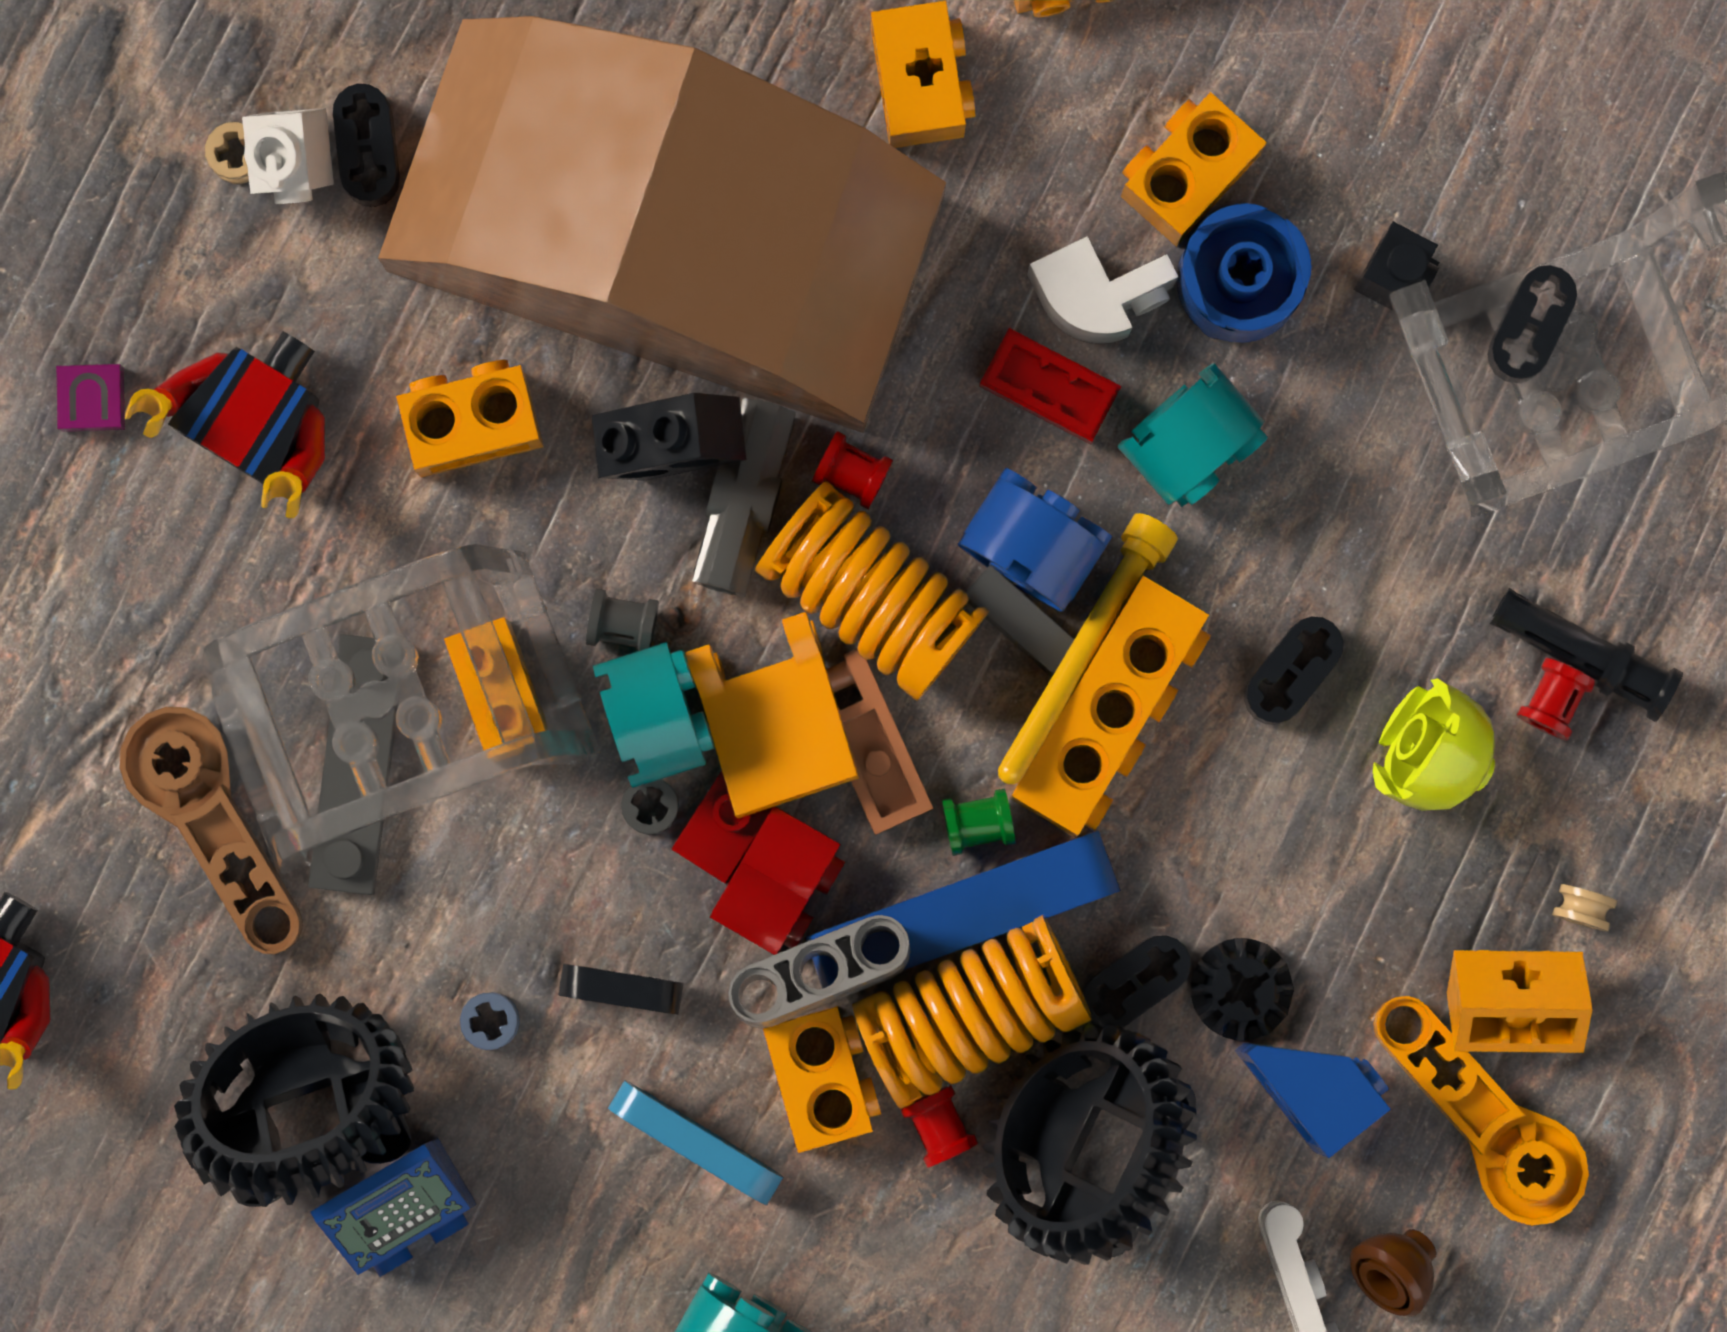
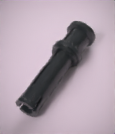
[1489,588,1683,722]

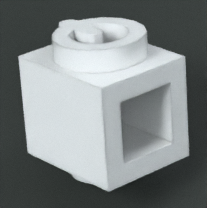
[242,108,334,204]

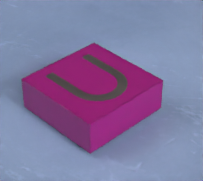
[56,364,125,432]

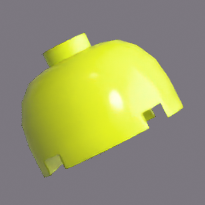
[1372,678,1495,811]

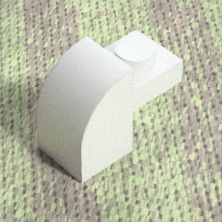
[1027,236,1178,343]

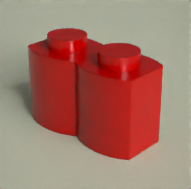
[709,806,846,955]

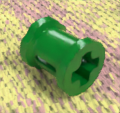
[942,788,1016,856]

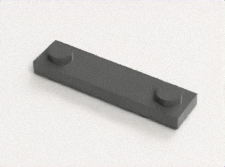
[308,634,406,895]

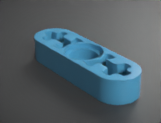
[608,1080,784,1205]

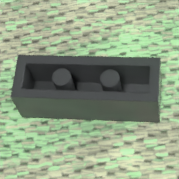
[966,565,1074,677]

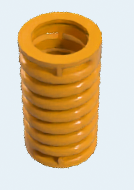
[755,481,989,701]
[852,915,1093,1109]

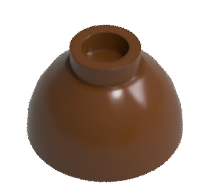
[1350,1229,1437,1317]

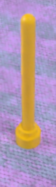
[998,513,1178,784]

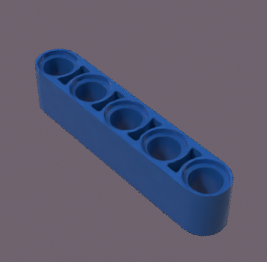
[804,831,1121,989]

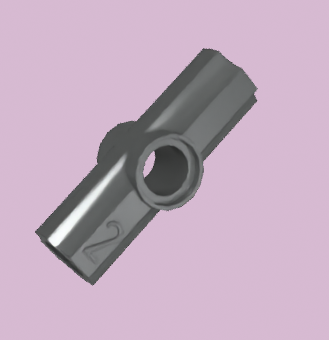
[692,398,796,597]

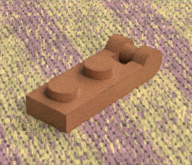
[827,648,934,836]

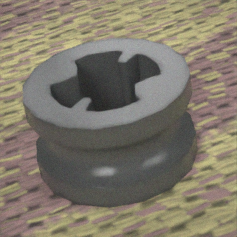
[621,779,680,835]

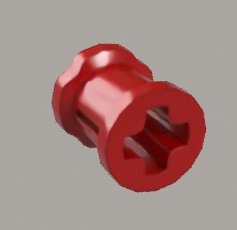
[812,431,894,510]
[1516,658,1596,741]
[900,1085,979,1168]

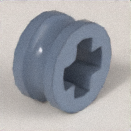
[460,992,520,1050]

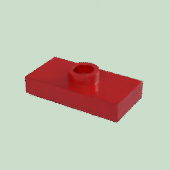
[979,328,1122,445]
[671,771,773,884]

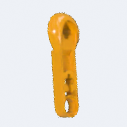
[1373,996,1589,1226]

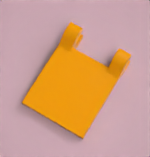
[685,612,859,818]

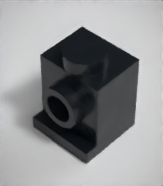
[1354,221,1440,319]

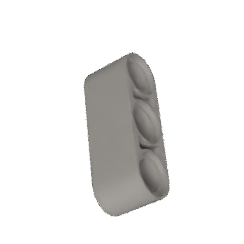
[728,915,911,1029]

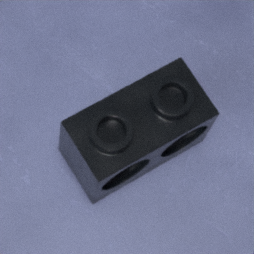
[591,393,747,481]

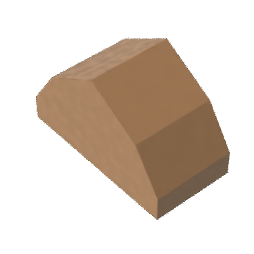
[378,16,946,433]

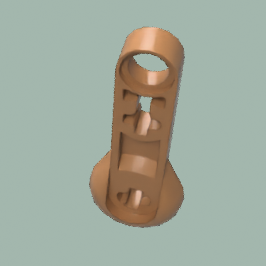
[119,707,303,954]

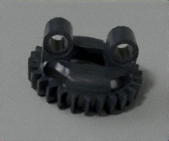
[174,993,414,1207]
[982,1023,1197,1265]

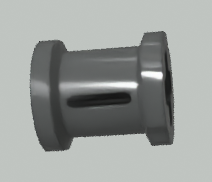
[586,588,659,651]

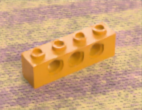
[1009,576,1211,838]

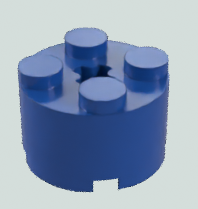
[1177,203,1312,343]
[958,468,1112,612]

